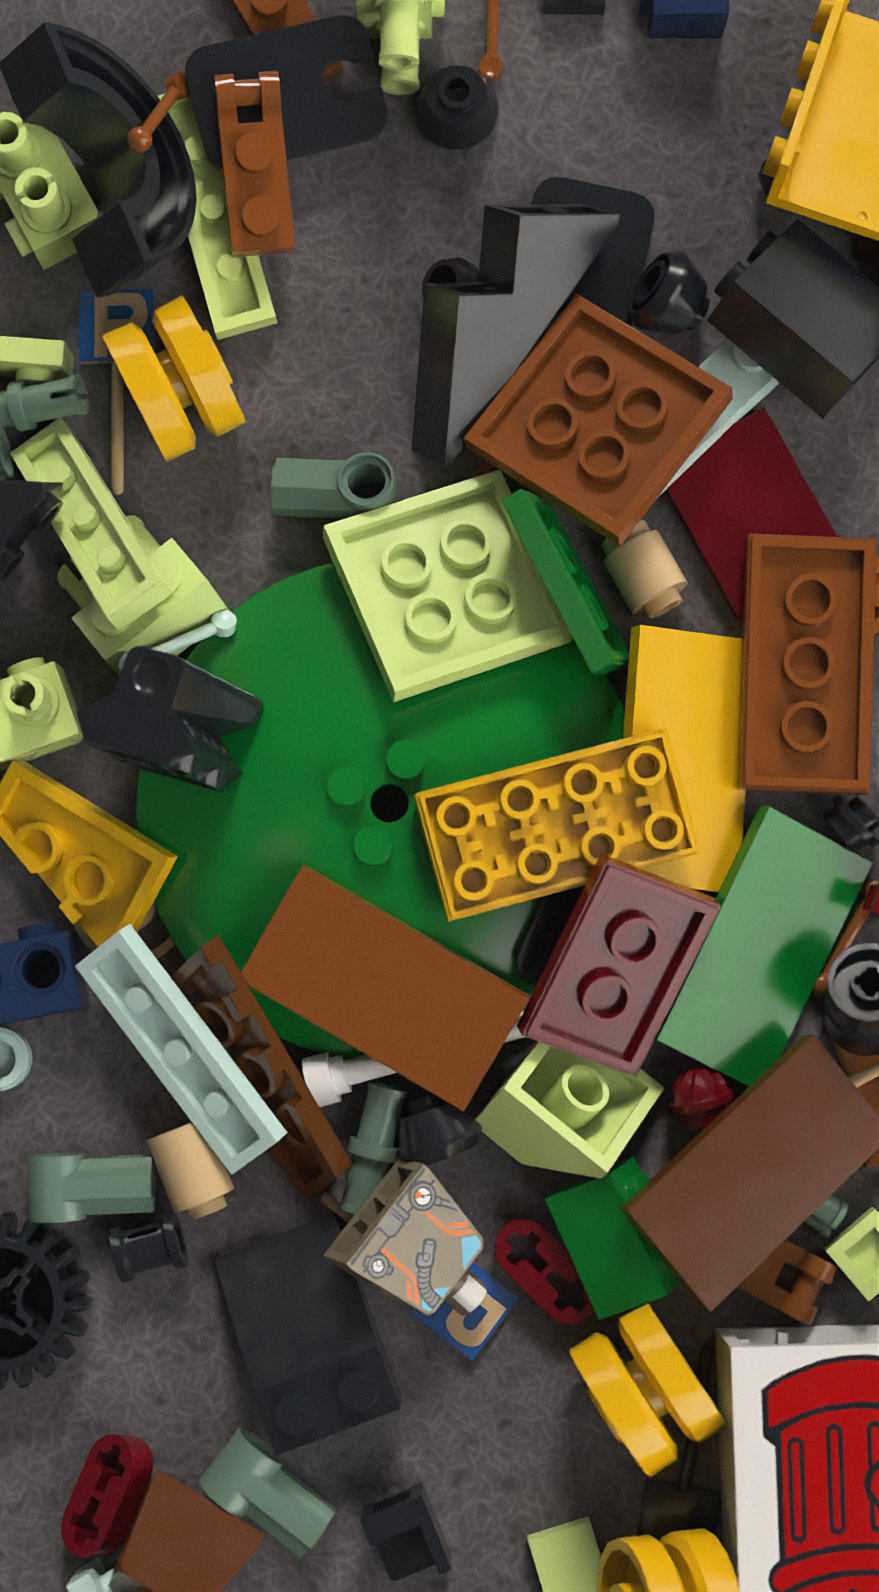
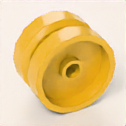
[102,295,246,462]
[569,1303,728,1477]
[597,1528,740,1592]

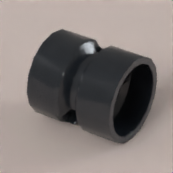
[823,943,879,1056]

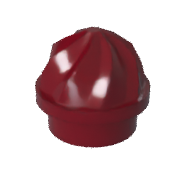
[669,1065,734,1130]

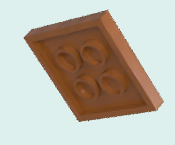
[464,294,733,546]

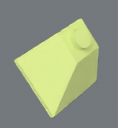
[475,1041,665,1178]

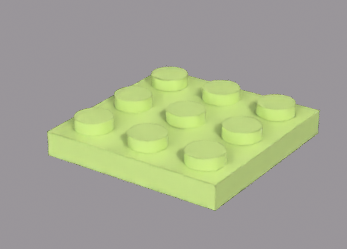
[323,470,573,702]

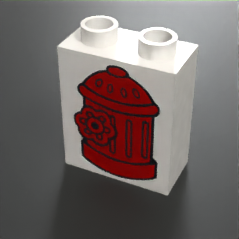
[715,1324,879,1592]

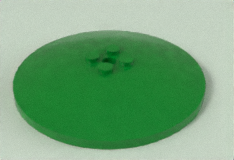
[136,563,625,1059]

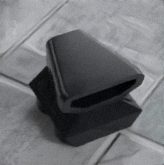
[76,646,264,792]

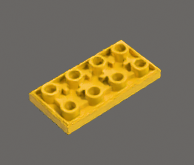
[623,625,746,893]
[413,727,701,922]

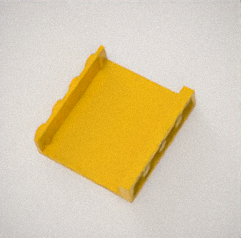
[762,0,879,241]

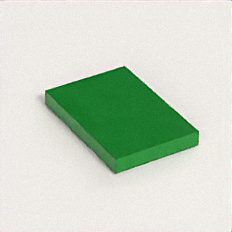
[501,489,629,675]

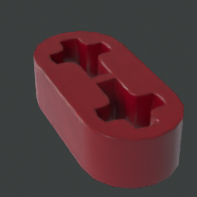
[494,1216,594,1324]
[61,1434,153,1558]

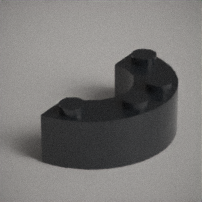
[0,23,197,298]

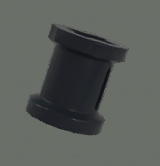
[109,1210,188,1283]

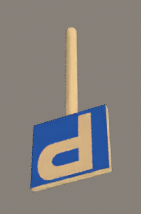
[79,289,155,495]
[321,1192,518,1361]

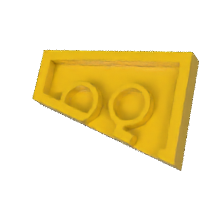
[0,760,178,947]

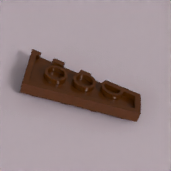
[171,935,353,1201]

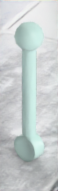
[118,610,237,671]

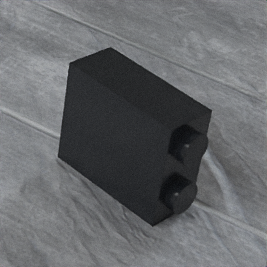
[707,218,879,419]

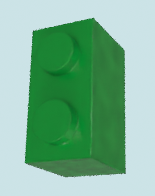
[545,1156,680,1320]

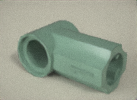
[271,452,400,519]
[27,1152,157,1223]
[198,1427,336,1558]

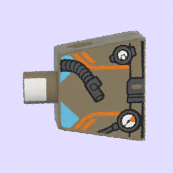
[323,1158,487,1316]

